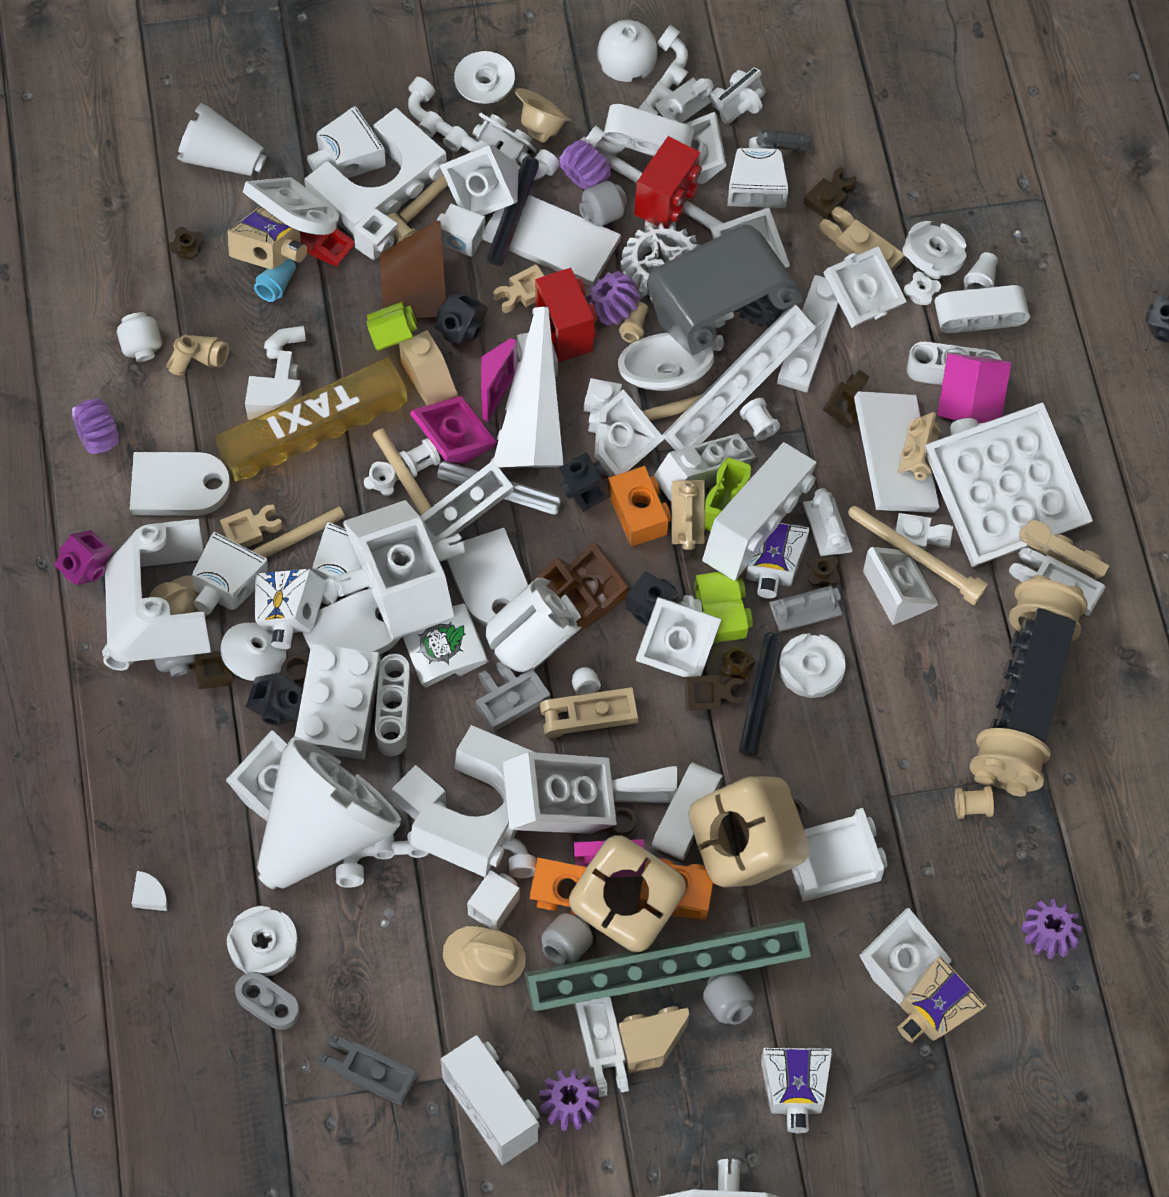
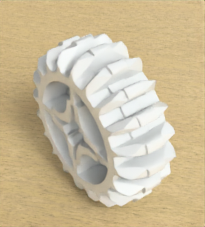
[621,223,701,303]

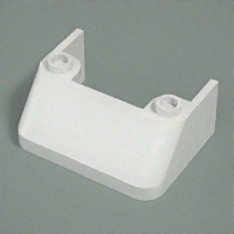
[105,519,211,662]

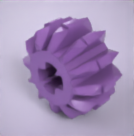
[559,140,611,190]
[585,271,641,326]
[72,398,119,454]
[1021,898,1082,959]
[539,1069,600,1131]

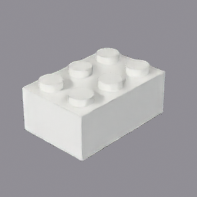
[295,643,381,760]
[503,752,617,834]
[441,1035,540,1166]

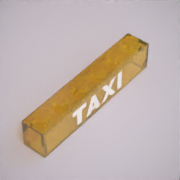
[215,357,407,482]

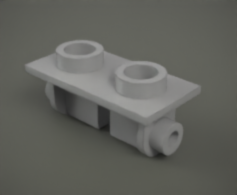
[769,586,842,632]

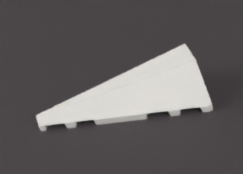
[491,307,563,468]

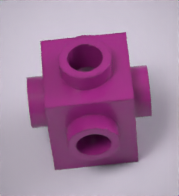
[54,530,113,585]

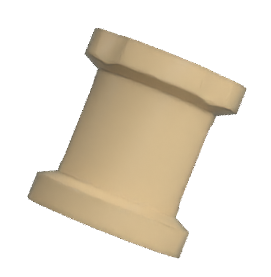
[955,786,994,819]

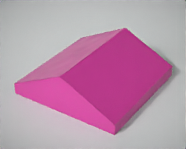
[481,338,517,422]
[937,352,1011,423]
[411,396,497,464]

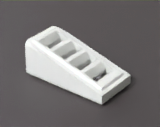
[612,766,677,803]

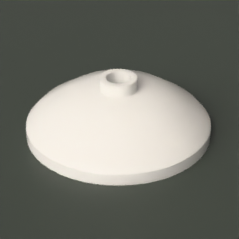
[618,333,714,391]

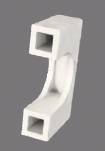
[304,108,447,239]
[410,725,536,877]

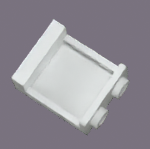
[792,808,887,902]

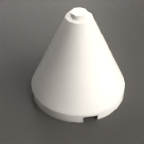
[257,737,401,890]

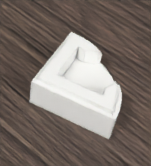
[132,871,168,911]

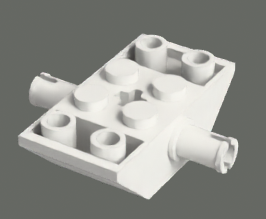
[333,500,465,640]

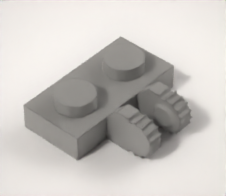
[475,661,550,732]

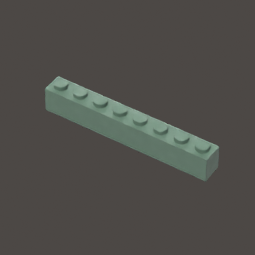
[524,919,811,1011]

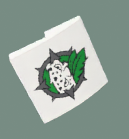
[403,604,489,688]

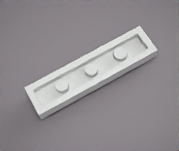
[777,275,839,393]

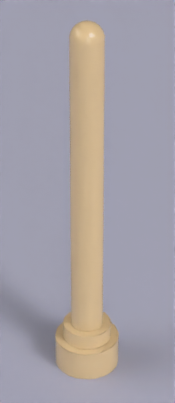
[848,506,989,606]

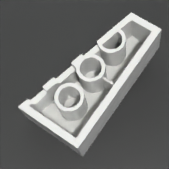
[702,442,816,581]

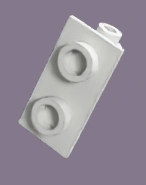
[655,78,714,123]
[473,113,537,164]
[803,488,852,557]

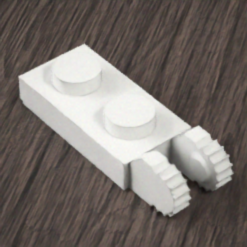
[1009,547,1106,616]
[575,997,629,1097]

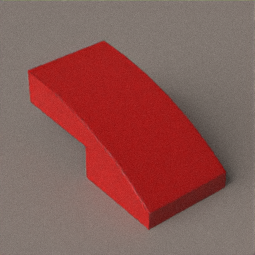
[300,228,355,267]

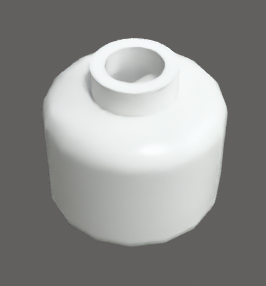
[117,312,162,362]

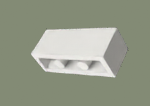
[420,461,514,543]

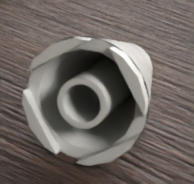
[177,103,267,176]

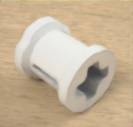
[740,398,780,441]
[399,438,441,477]

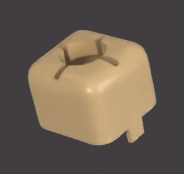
[688,776,810,887]
[569,836,686,952]

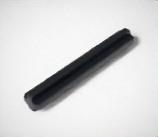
[487,156,539,266]
[739,632,782,756]

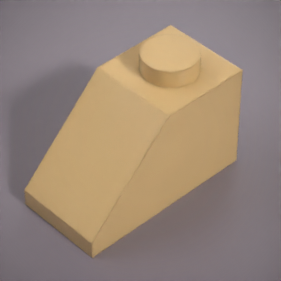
[399,330,458,406]

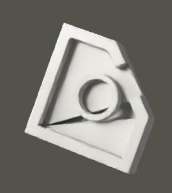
[595,389,664,477]

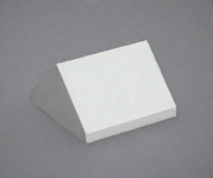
[440,144,518,215]
[863,547,939,625]

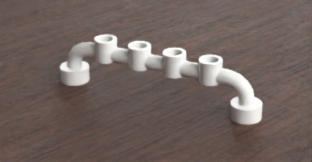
[584,25,688,154]
[408,77,560,181]
[336,831,536,888]

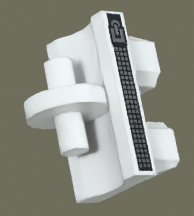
[710,67,766,125]

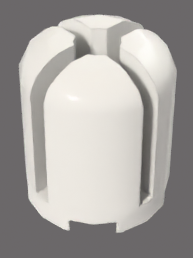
[486,577,582,673]

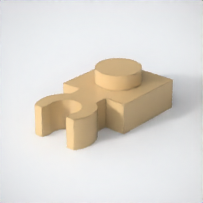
[493,264,544,313]
[220,505,282,548]

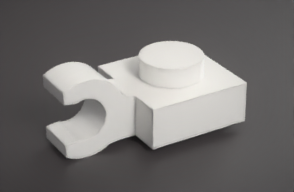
[584,378,622,433]
[893,513,953,551]

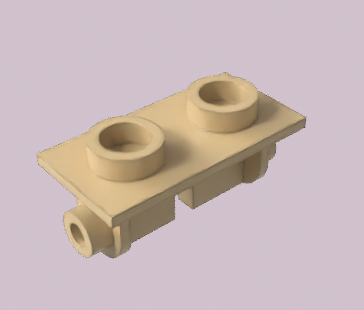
[898,412,941,480]
[671,480,704,550]

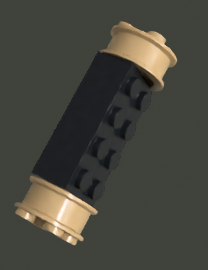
[970,575,1088,797]

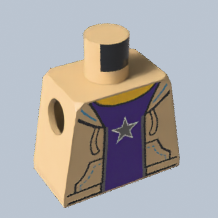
[228,206,307,269]
[897,956,987,1043]

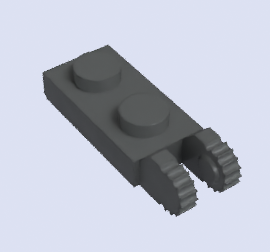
[315,1034,419,1106]

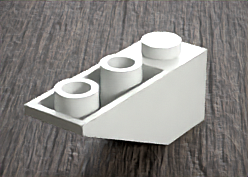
[654,434,756,501]

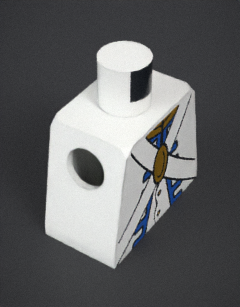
[255,569,327,649]

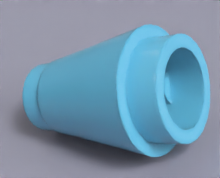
[254,259,296,302]

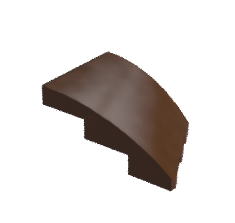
[380,220,446,318]
[534,542,632,636]

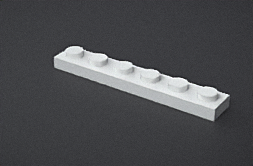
[662,304,816,451]

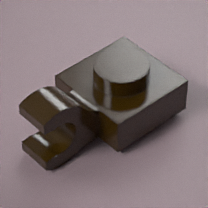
[823,369,870,428]

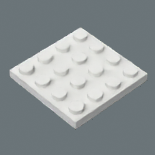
[925,402,1093,567]

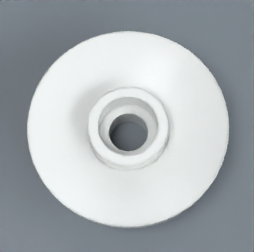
[454,51,515,103]
[220,623,286,681]

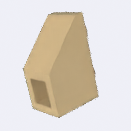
[618,1006,690,1074]

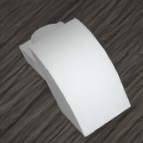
[245,350,303,421]

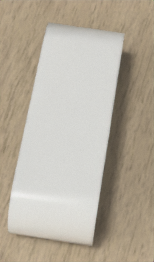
[603,104,694,156]
[935,285,1030,333]
[906,342,1002,385]
[375,654,411,757]
[651,762,723,861]

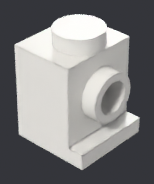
[353,207,398,261]

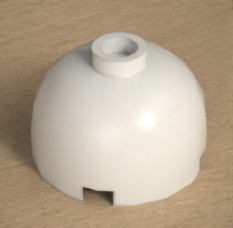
[597,20,658,82]

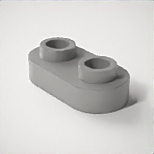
[235,972,299,1030]

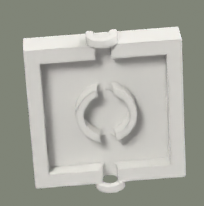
[823,247,907,328]

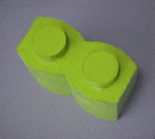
[366,301,418,351]
[704,457,751,531]
[694,572,753,643]

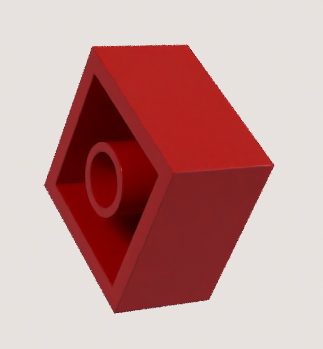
[634,136,702,229]
[535,267,597,363]

